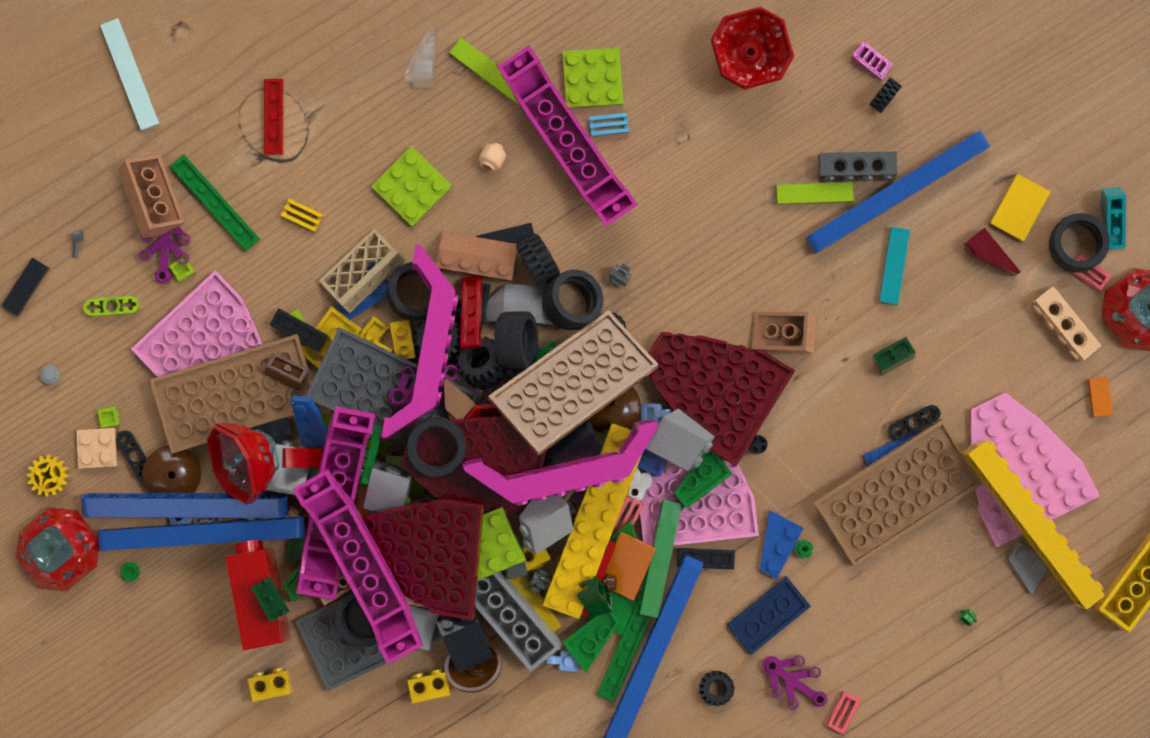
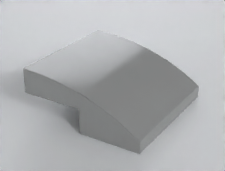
[409,605,439,651]

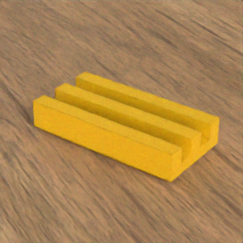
[281,198,324,232]

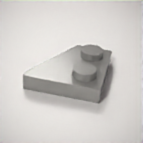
[1007,542,1048,594]

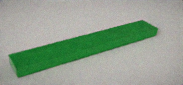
[170,154,260,252]
[638,500,682,618]
[597,588,652,702]

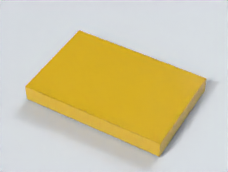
[989,173,1051,242]
[302,306,363,368]

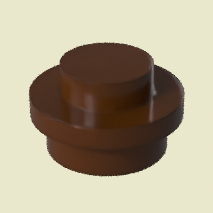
[603,573,617,593]

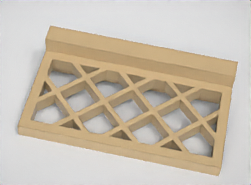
[319,229,405,313]

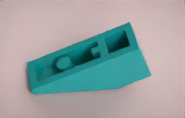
[1101,187,1126,250]

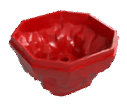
[710,6,795,90]

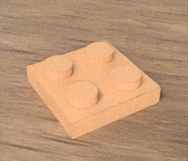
[76,428,118,469]

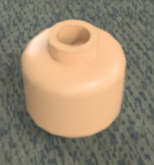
[478,143,506,172]

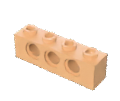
[1032,286,1101,361]

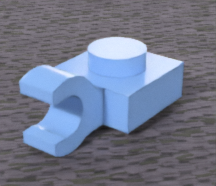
[641,404,673,423]
[546,650,579,672]

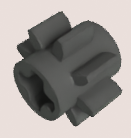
[609,263,632,287]
[527,567,551,593]

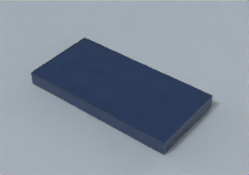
[727,576,811,655]

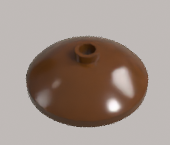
[589,386,641,434]
[143,445,201,493]
[444,641,502,693]

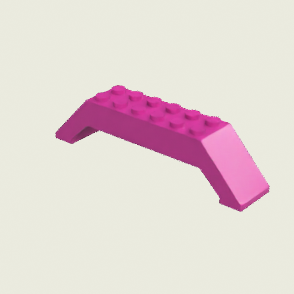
[497,45,638,227]
[381,244,458,441]
[296,406,375,600]
[461,419,658,505]
[293,470,423,664]

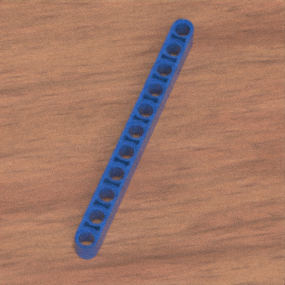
[805,130,991,254]
[81,493,289,518]
[97,516,305,551]
[603,555,703,738]

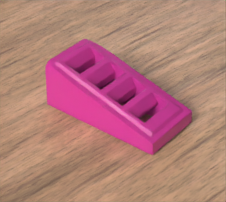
[851,41,893,81]

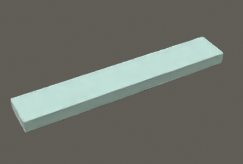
[100,18,160,131]

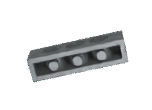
[818,151,897,181]

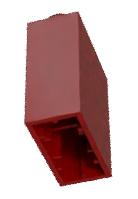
[225,540,291,651]

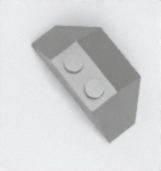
[484,284,556,326]

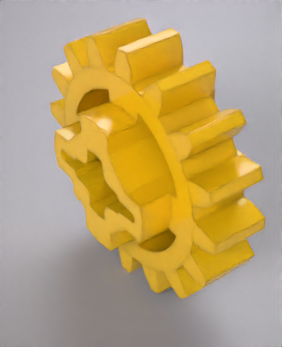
[26,455,70,497]

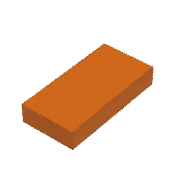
[1088,377,1113,417]

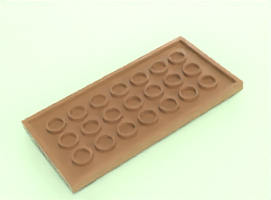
[488,310,658,456]
[149,334,320,454]
[813,419,983,567]

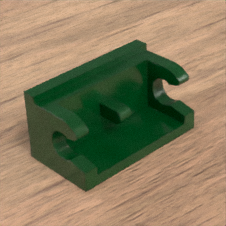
[873,337,916,376]
[577,576,613,617]
[251,577,290,622]

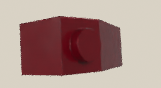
[964,227,1021,276]

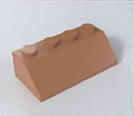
[118,154,185,238]
[436,231,517,282]

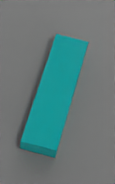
[879,227,910,305]

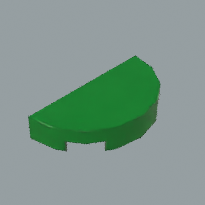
[286,537,304,567]

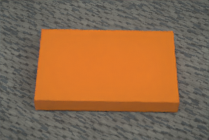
[602,532,657,601]

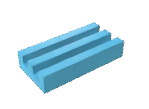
[589,113,629,137]

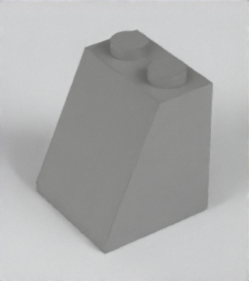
[646,409,715,471]
[266,441,311,495]
[363,460,413,514]
[519,494,574,555]

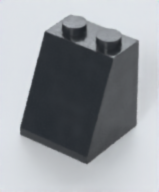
[546,419,598,465]
[436,614,494,673]

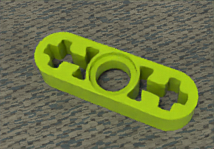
[83,296,141,317]

